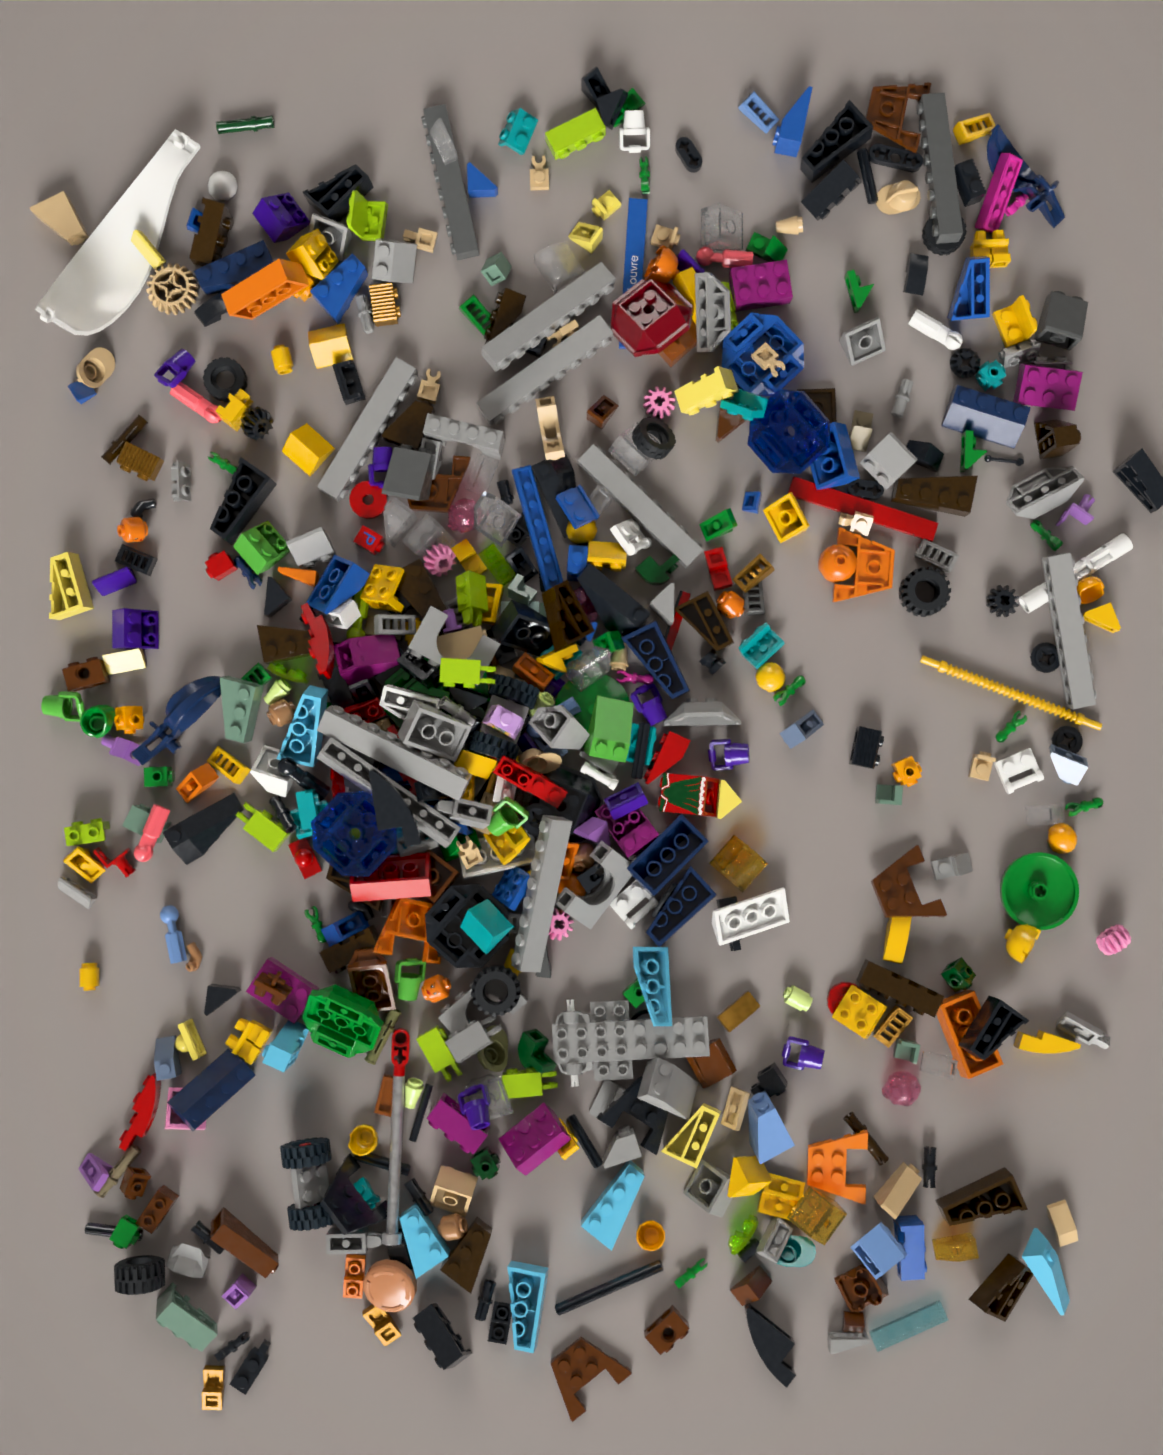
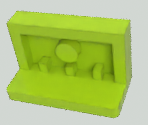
[64,818,110,846]

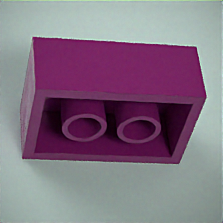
[728,260,793,312]
[1013,364,1083,411]
[246,957,319,1024]
[426,1093,490,1154]
[498,1102,571,1176]

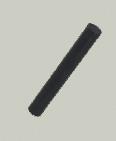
[409,1083,433,1142]

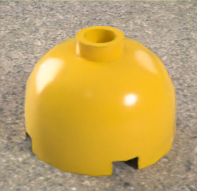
[1004,925,1041,964]

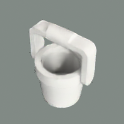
[619,110,650,153]

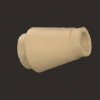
[776,215,803,235]
[610,643,629,671]

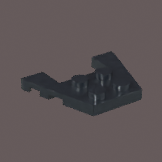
[596,1076,669,1155]
[320,1153,388,1235]

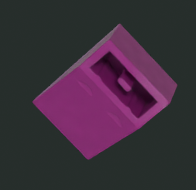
[334,635,401,685]
[594,803,659,861]

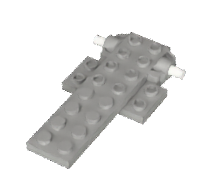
[552,999,710,1087]

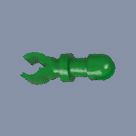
[639,156,650,194]
[208,452,238,475]
[1030,520,1063,551]
[773,675,806,706]
[995,711,1027,743]
[1065,797,1103,817]
[304,906,326,943]
[674,1258,708,1288]

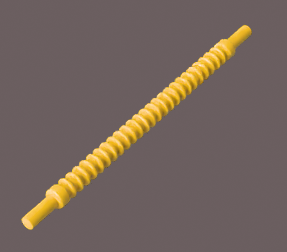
[920,655,1102,730]

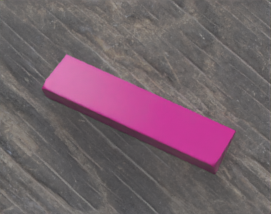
[975,153,1023,234]

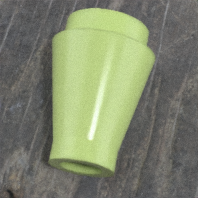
[263,678,292,705]
[404,1078,424,1109]

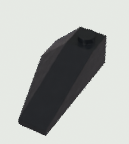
[162,793,244,865]

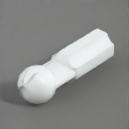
[908,309,963,350]

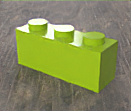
[545,108,606,160]

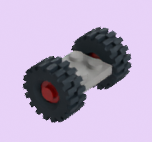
[468,674,540,762]
[280,1137,334,1231]

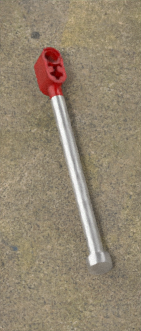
[382,1028,410,1245]

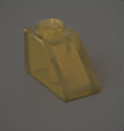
[932,1232,979,1262]

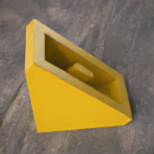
[1082,602,1121,633]

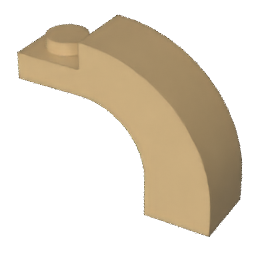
[535,396,565,460]

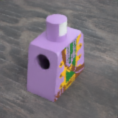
[482,704,524,740]

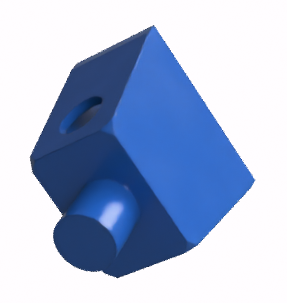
[567,545,588,582]

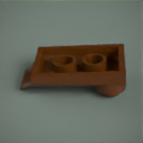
[347,948,396,1011]

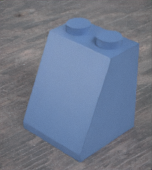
[748,1091,795,1164]

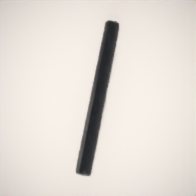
[555,1260,664,1316]

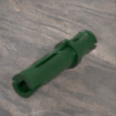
[216,115,275,134]

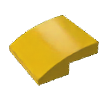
[483,825,530,865]
[757,1173,805,1222]

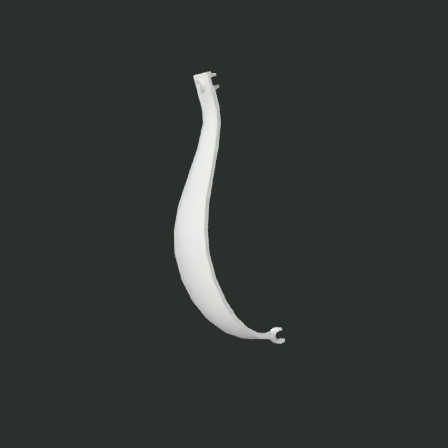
[35,129,201,336]

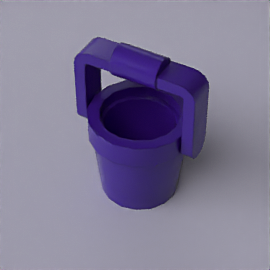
[154,348,196,388]
[368,447,393,488]
[630,683,667,727]
[708,739,750,771]
[782,1036,825,1070]
[458,1084,491,1130]

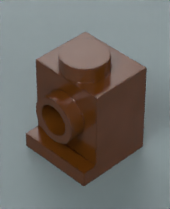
[119,1166,151,1200]

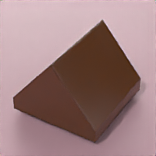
[842,1311,865,1333]

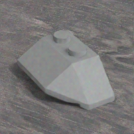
[695,272,731,352]
[1006,466,1084,519]
[663,698,741,726]

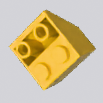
[286,228,339,280]
[587,541,627,572]

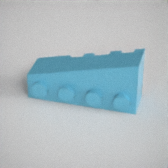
[276,685,328,767]
[581,1160,645,1251]

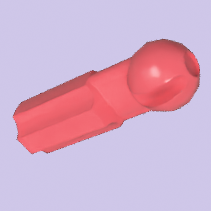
[696,247,754,268]
[170,382,222,424]
[134,804,170,862]

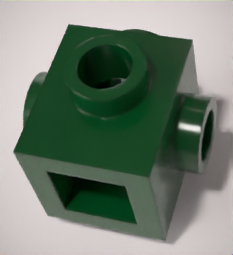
[941,957,976,992]
[470,1146,501,1180]

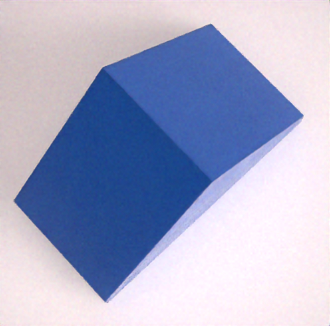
[467,162,498,198]

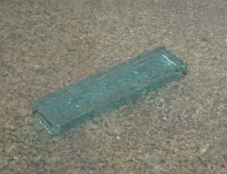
[869,1300,948,1352]

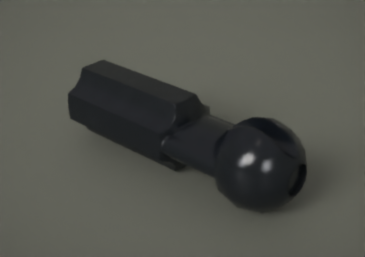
[278,757,331,801]

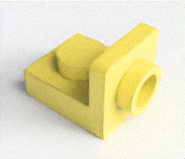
[591,190,621,220]

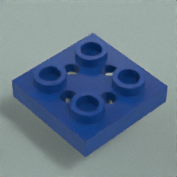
[492,867,530,911]

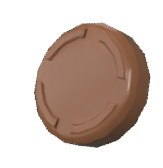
[363,1259,417,1312]

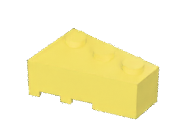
[674,366,739,415]
[49,552,94,620]
[661,1103,721,1168]

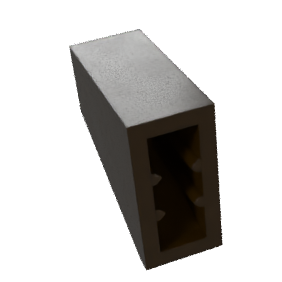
[382,400,435,450]

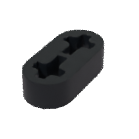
[675,137,702,173]
[847,479,884,500]

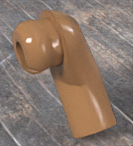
[185,942,203,972]

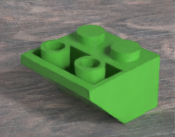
[233,521,290,575]

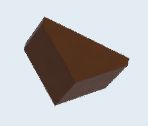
[587,395,619,430]
[716,409,747,443]
[730,1265,772,1306]

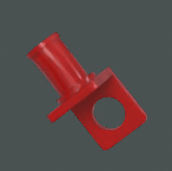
[93,847,136,878]

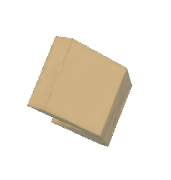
[1047,1199,1078,1247]

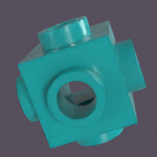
[975,360,1007,391]

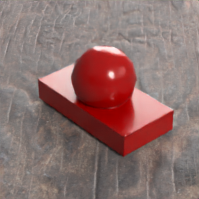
[288,837,323,879]

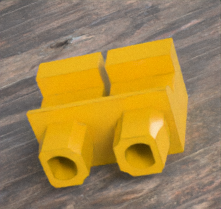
[970,230,1011,268]
[215,389,254,432]
[225,1018,273,1065]

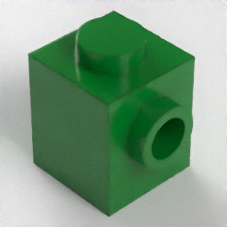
[144,766,175,787]
[622,978,645,1008]
[109,1214,141,1249]

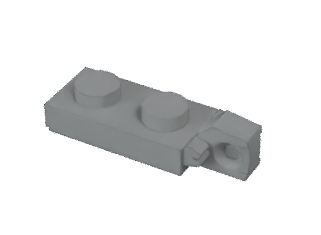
[1056,1011,1111,1050]

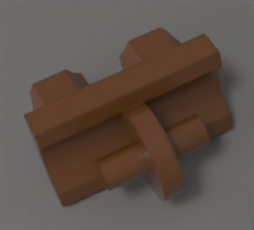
[253,971,293,1006]

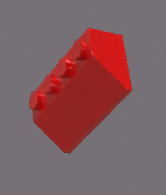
[349,852,432,902]

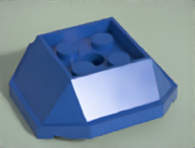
[721,312,804,396]

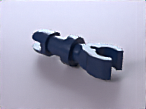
[234,556,262,590]

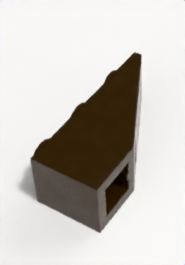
[484,287,526,344]

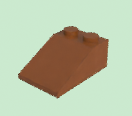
[658,320,697,367]

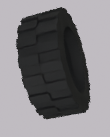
[922,217,967,256]
[203,357,248,402]
[632,417,676,460]

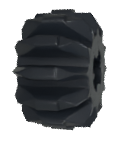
[240,406,274,440]
[986,585,1020,617]

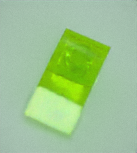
[478,543,516,586]
[266,663,309,684]
[728,1215,759,1255]

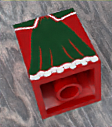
[658,773,720,817]

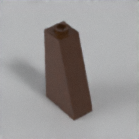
[210,1207,279,1278]

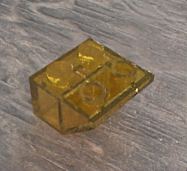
[709,835,768,893]
[787,1186,847,1246]

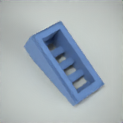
[738,91,780,134]

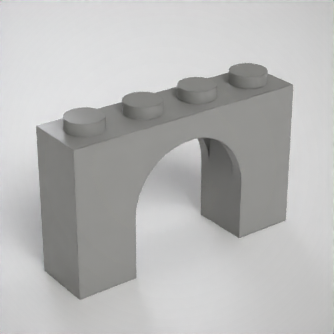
[423,413,505,460]
[408,606,500,686]
[555,840,632,929]
[438,965,528,1034]

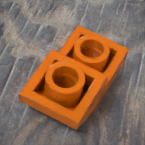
[343,1254,366,1299]

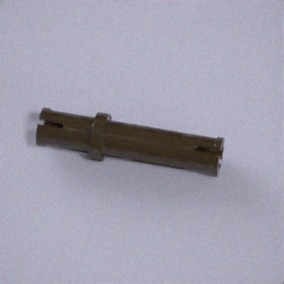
[101,415,148,465]
[843,1111,889,1166]

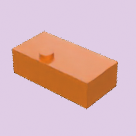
[221,258,309,320]
[936,990,1003,1079]

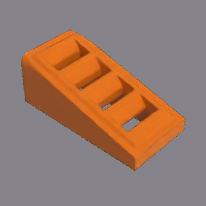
[278,566,319,587]

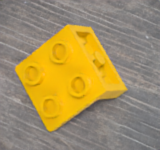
[992,295,1037,348]
[360,564,405,613]
[832,985,887,1039]

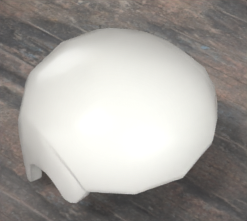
[208,171,238,201]

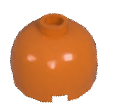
[644,245,679,284]
[818,544,857,583]

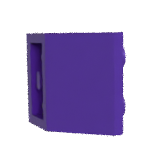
[252,192,311,243]
[112,608,159,650]

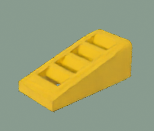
[953,113,996,145]
[207,746,251,784]

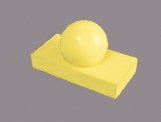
[175,1018,207,1061]

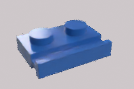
[555,485,600,529]

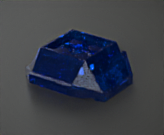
[747,389,830,474]
[311,791,397,877]

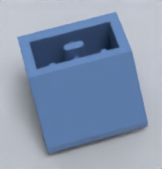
[851,1222,908,1280]

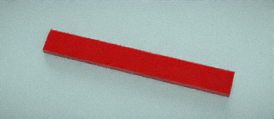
[788,476,939,542]

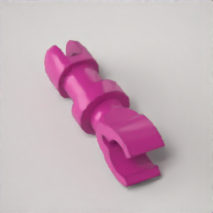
[1005,193,1029,217]
[616,670,654,685]

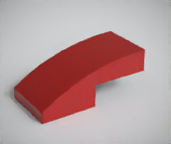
[704,547,733,591]

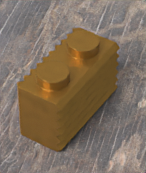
[369,282,401,327]
[116,441,164,482]

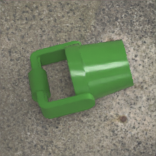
[41,691,85,722]
[487,797,529,836]
[394,958,426,1001]

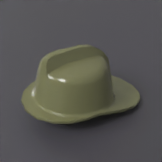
[477,1025,508,1072]

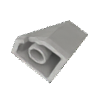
[528,705,590,750]

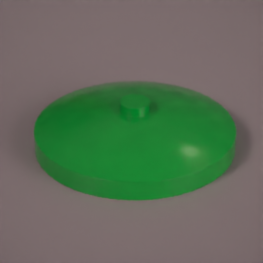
[555,672,630,748]
[1000,852,1079,930]

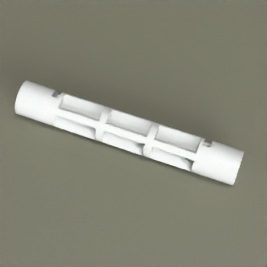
[1018,533,1133,613]

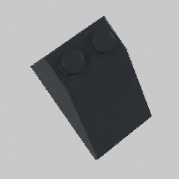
[491,600,553,657]

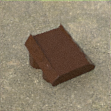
[686,1038,737,1089]
[834,1264,889,1313]

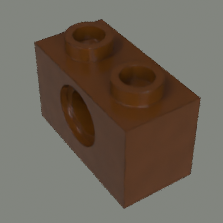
[62,657,111,692]
[136,1185,180,1234]
[644,1305,690,1355]

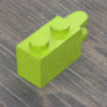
[456,570,488,627]
[439,658,496,688]
[236,802,291,852]
[416,1025,462,1082]
[502,1067,558,1099]

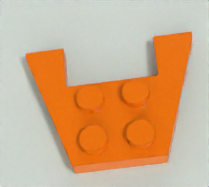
[832,527,895,602]
[373,898,441,964]
[807,1130,868,1204]

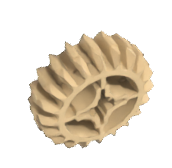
[146,263,199,315]

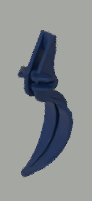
[987,124,1065,228]
[132,676,224,765]

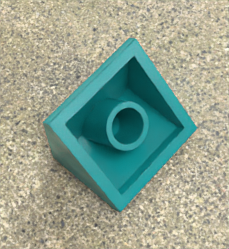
[460,899,514,954]

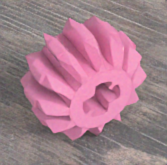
[643,386,675,419]
[423,543,456,577]
[549,907,574,941]
[1096,925,1131,956]

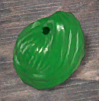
[80,705,116,738]

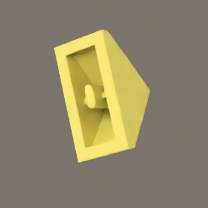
[568,222,603,254]
[716,780,742,819]

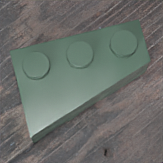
[220,676,264,743]
[156,1282,218,1352]

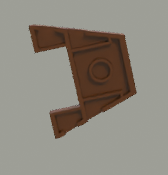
[866,82,931,153]
[407,455,471,513]
[871,845,947,918]
[551,1337,632,1422]

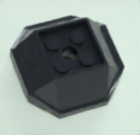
[520,764,604,843]
[425,884,509,968]

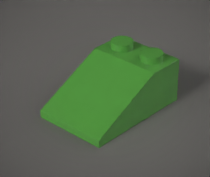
[583,695,634,763]

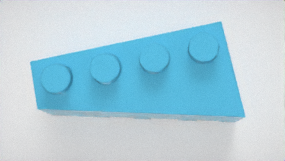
[507,1260,549,1353]

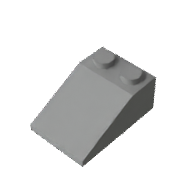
[397,700,472,762]
[637,1057,698,1120]

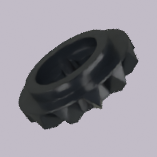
[950,348,981,378]
[1030,642,1059,673]
[1051,726,1083,754]
[522,803,553,834]

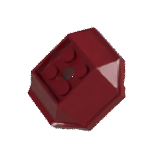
[611,279,694,357]

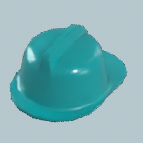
[776,1235,816,1267]

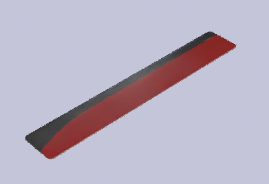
[664,591,691,651]

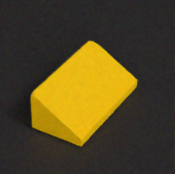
[454,750,497,780]

